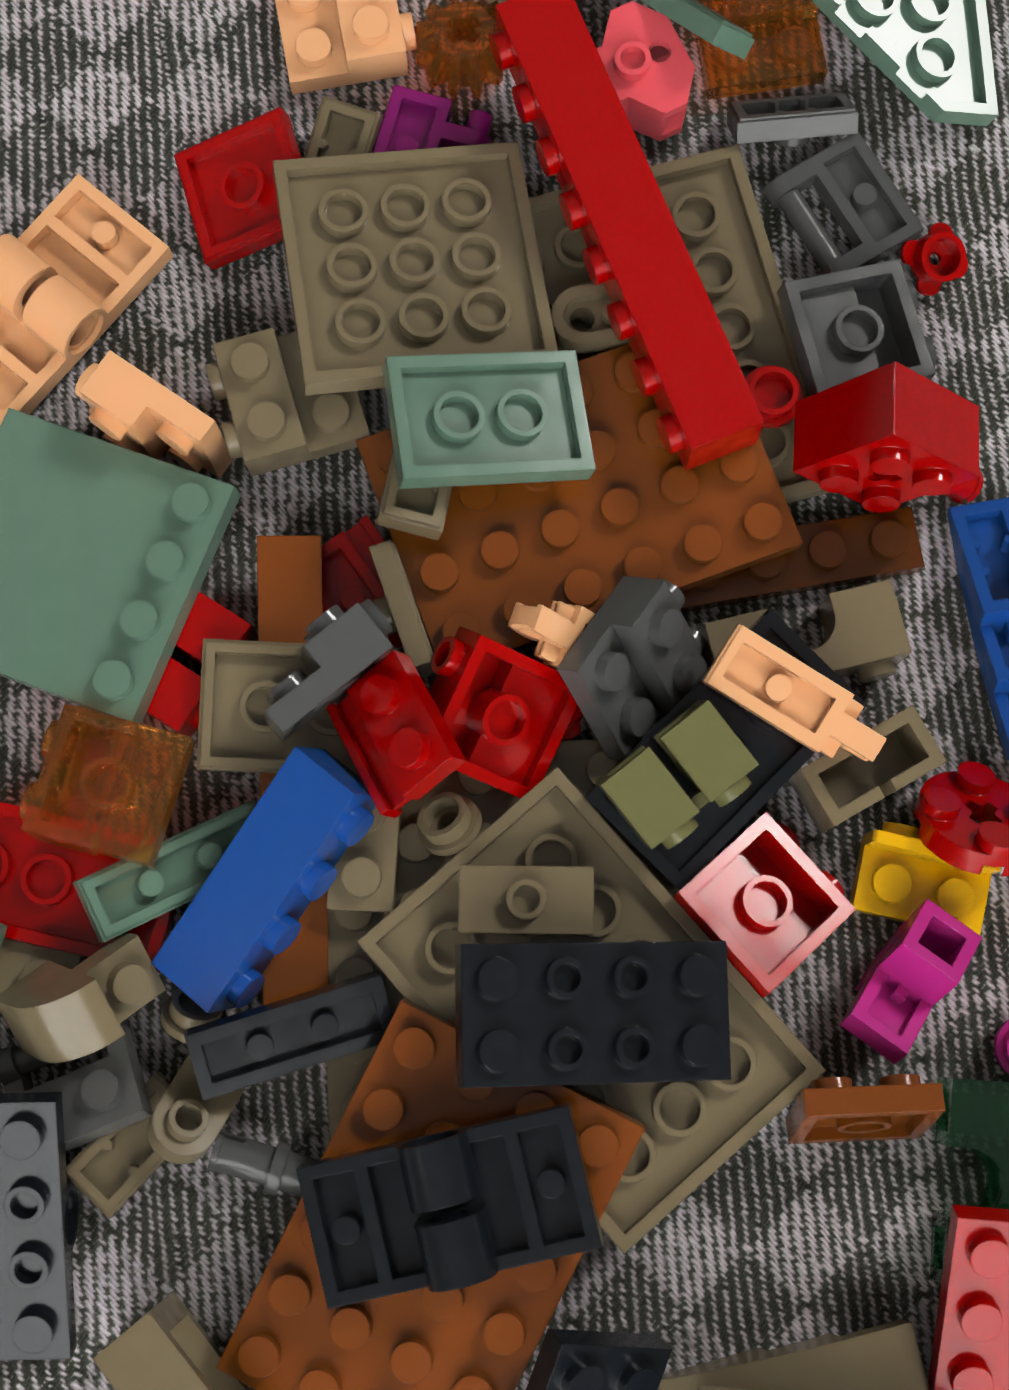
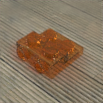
[695,0,828,100]
[20,703,195,869]

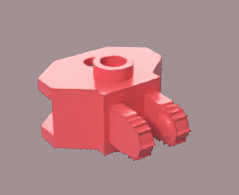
[597,1,695,142]

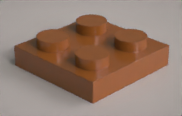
[786,1074,946,1144]

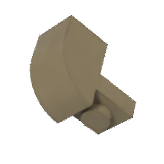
[0,932,166,1063]

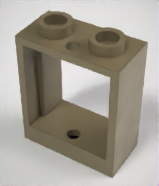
[92,1291,250,1390]

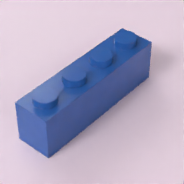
[151,746,375,1013]

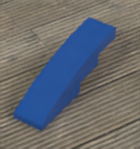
[947,497,1009,760]

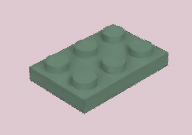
[382,350,596,489]

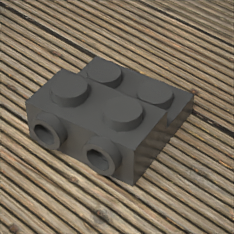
[777,259,936,396]
[557,576,709,760]
[265,599,393,742]

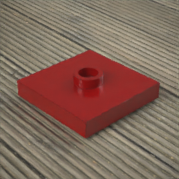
[174,107,301,270]

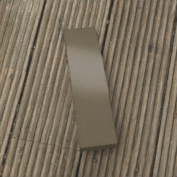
[658,1319,929,1390]

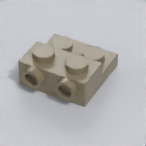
[205,327,370,477]

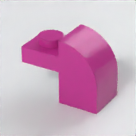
[840,898,982,1064]

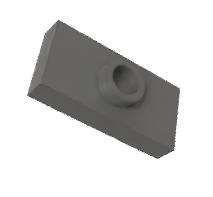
[727,92,859,147]

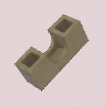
[700,579,912,683]

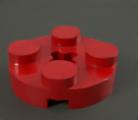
[913,761,1009,877]

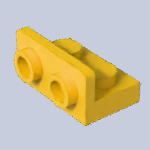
[849,822,1001,935]

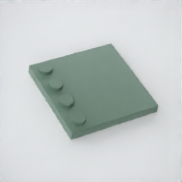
[0,408,241,728]

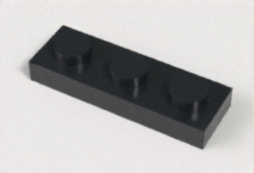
[184,970,393,1101]

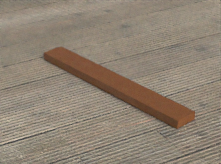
[257,535,329,1005]

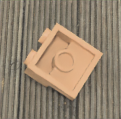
[275,0,417,95]
[75,350,233,478]

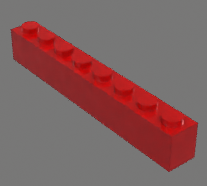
[489,0,765,471]

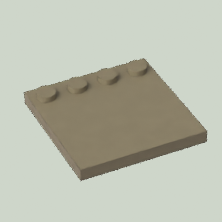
[273,141,558,396]

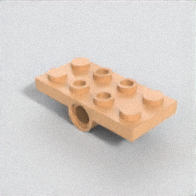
[0,174,174,426]

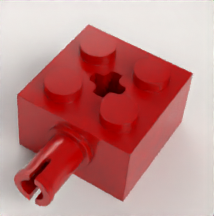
[793,361,983,513]

